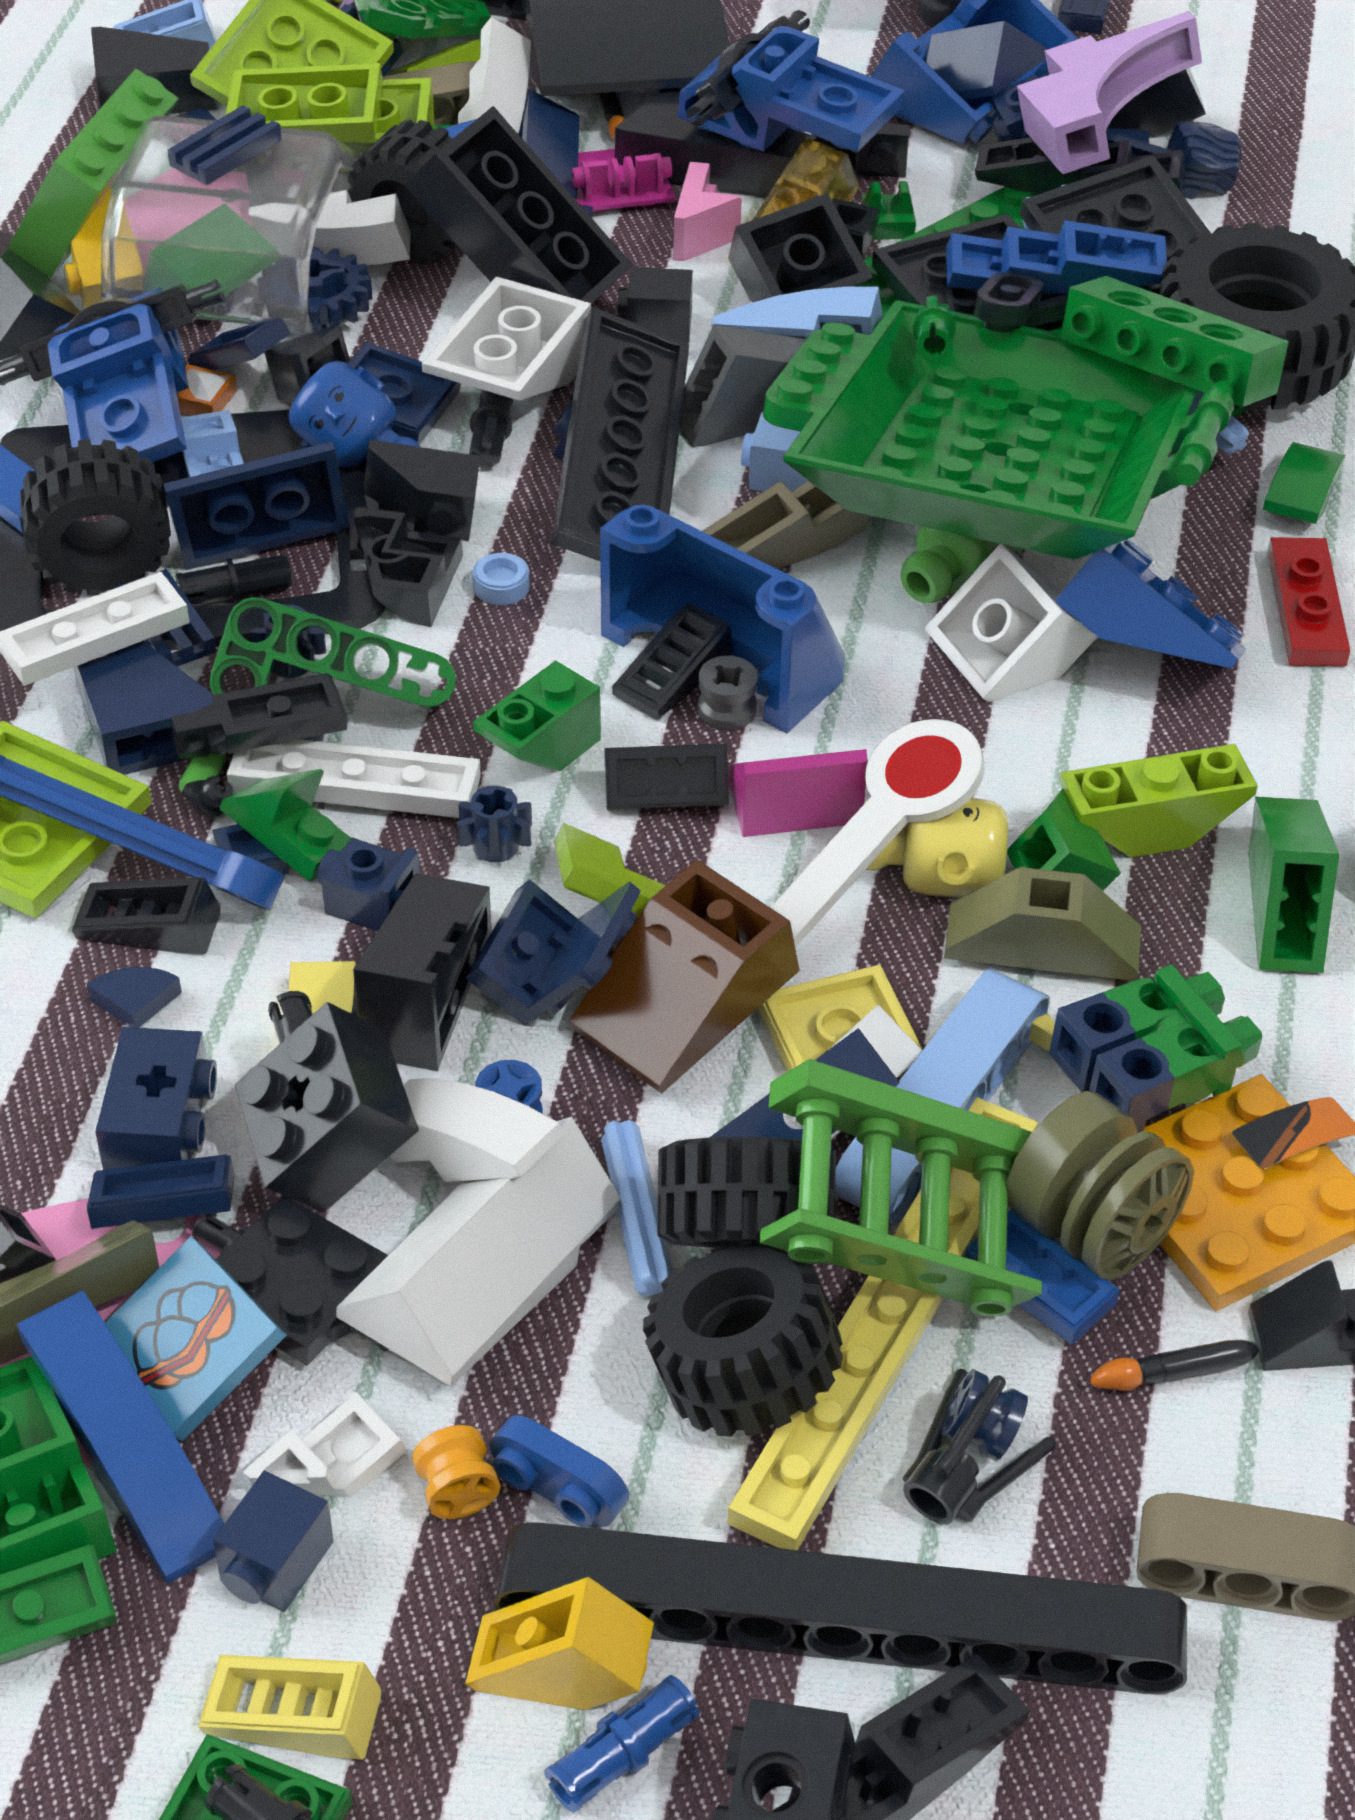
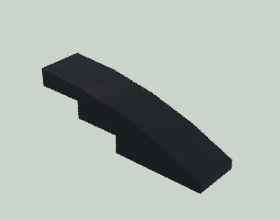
[975,137,1185,193]
[771,1654,1030,1820]

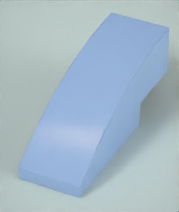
[711,287,883,339]

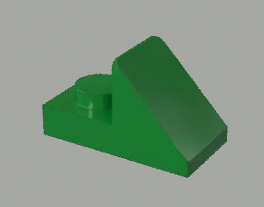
[220,769,351,882]

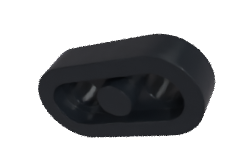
[974,272,1043,333]

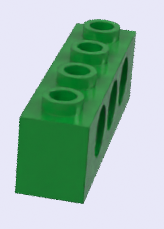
[1060,276,1289,407]

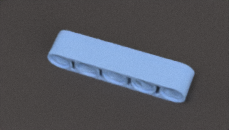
[836,968,1050,1225]

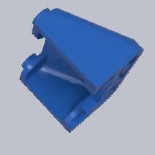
[870,0,1078,145]
[600,505,845,733]

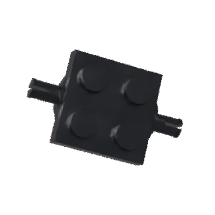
[192,1195,389,1366]

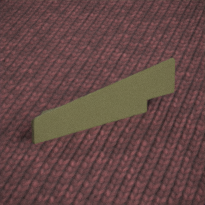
[0,1220,159,1364]

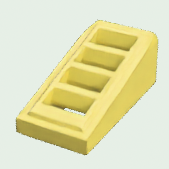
[198,1655,381,1760]

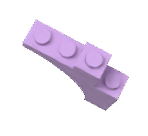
[1017,11,1202,174]

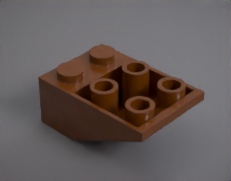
[569,859,800,1094]

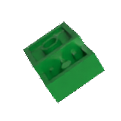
[0,1356,117,1575]

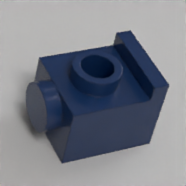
[317,837,420,931]

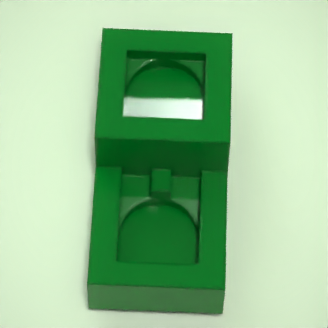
[1262,442,1346,524]

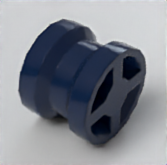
[941,1369,1028,1462]

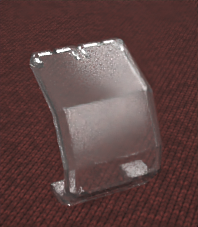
[101,115,361,343]

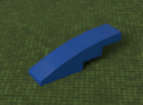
[946,220,1167,294]
[17,1290,224,1584]

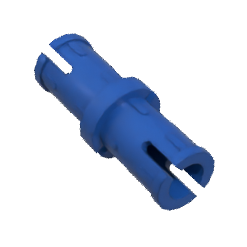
[544,1675,700,1813]

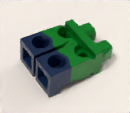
[1049,964,1262,1133]

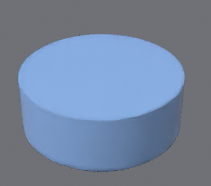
[472,553,530,605]

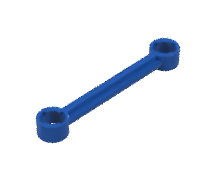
[0,755,286,911]

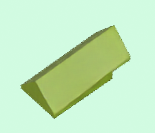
[226,63,434,153]

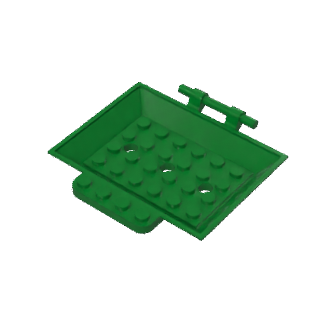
[763,300,1234,560]

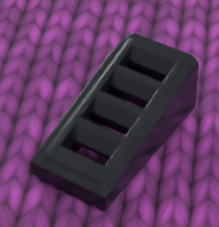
[612,603,732,720]
[72,877,220,954]

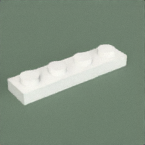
[227,739,481,818]

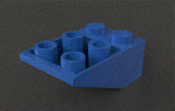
[1055,539,1246,668]

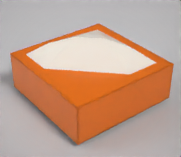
[177,364,237,416]

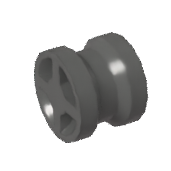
[698,656,758,730]

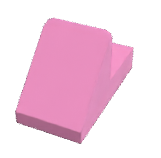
[673,162,742,261]

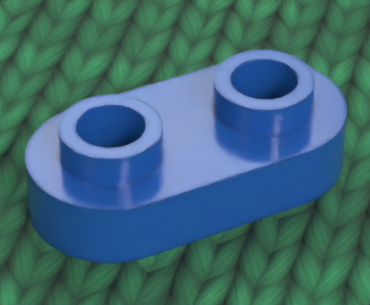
[489,1415,629,1527]

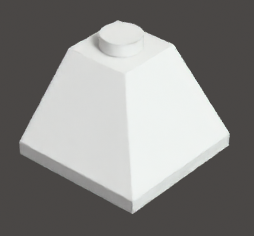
[924,544,1097,702]

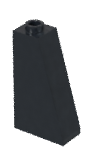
[614,88,819,201]

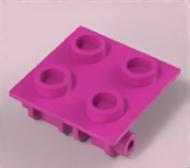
[571,149,675,212]

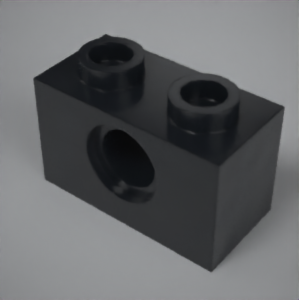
[712,1698,856,1820]

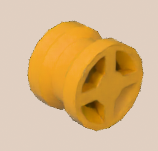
[411,1425,501,1519]

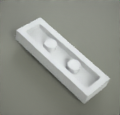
[0,572,189,686]

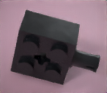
[234,991,419,1212]

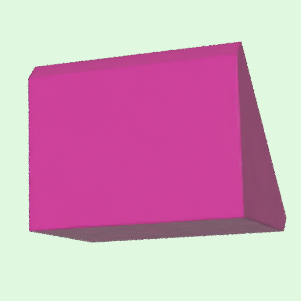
[728,749,868,837]

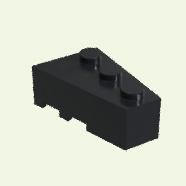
[351,873,492,1072]

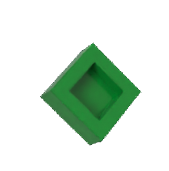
[861,181,916,240]

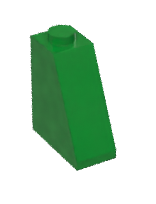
[1248,796,1339,973]

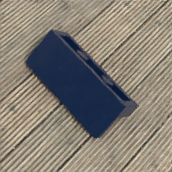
[519,89,580,198]

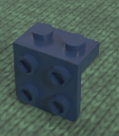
[465,879,641,1026]

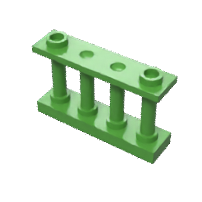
[760,1059,1042,1317]

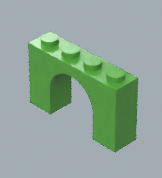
[8,68,178,278]

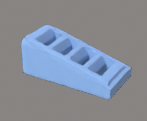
[113,0,217,50]

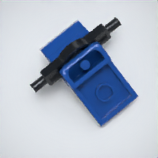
[677,10,905,152]
[0,279,225,462]

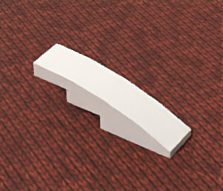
[458,17,531,134]

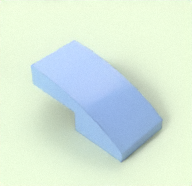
[181,410,244,477]

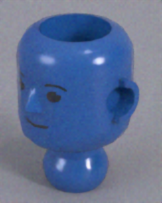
[289,361,420,470]

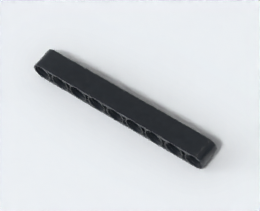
[495,1522,1187,1694]

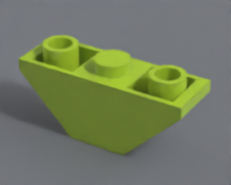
[1059,744,1258,858]

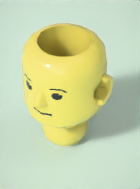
[866,798,1008,898]

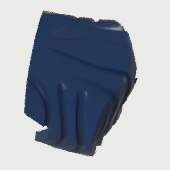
[1166,121,1241,199]

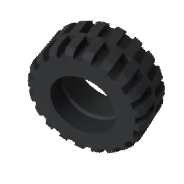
[1159,223,1355,410]

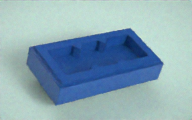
[965,1210,1120,1345]

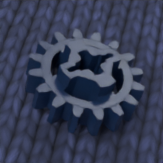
[258,247,373,332]

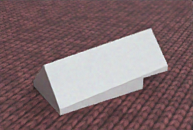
[336,1117,621,1386]

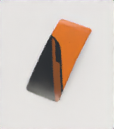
[1232,1097,1355,1169]

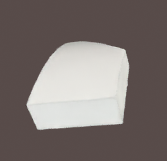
[243,1392,408,1497]

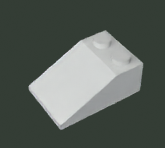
[422,277,591,401]

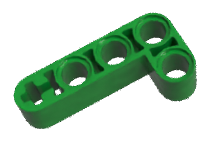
[210,597,456,708]

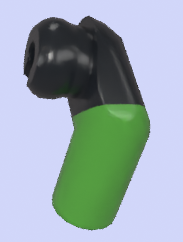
[179,753,234,817]

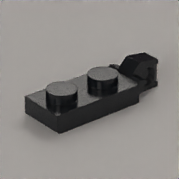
[171,673,347,759]

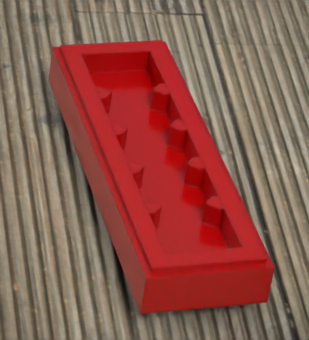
[1267,537,1350,666]

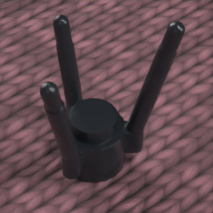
[902,1368,1056,1525]

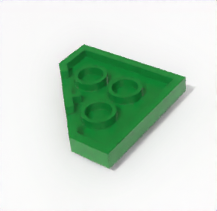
[354,0,491,40]

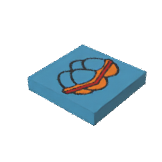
[105,1236,287,1441]

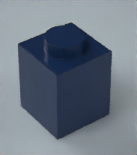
[213,1470,334,1612]

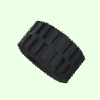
[347,120,457,264]
[20,439,171,595]
[657,1137,836,1248]
[643,1241,843,1437]

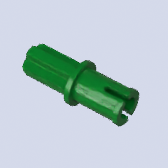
[912,296,956,362]

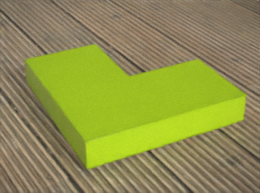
[554,823,666,918]

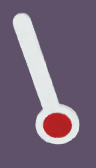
[770,719,985,947]

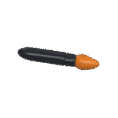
[597,92,626,139]
[1090,1340,1259,1391]

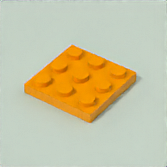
[1144,1074,1355,1312]

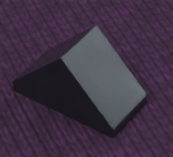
[264,324,350,403]

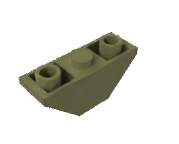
[944,867,1141,981]

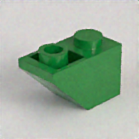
[473,660,601,771]
[1007,788,1121,891]

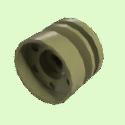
[1006,1091,1194,1280]

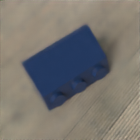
[163,441,350,570]

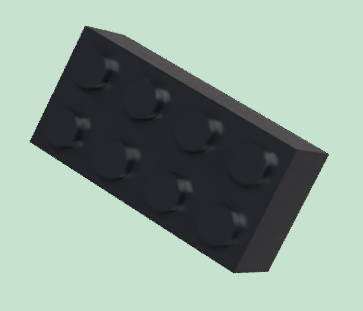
[405,106,633,304]

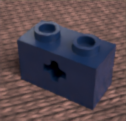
[95,1027,217,1170]

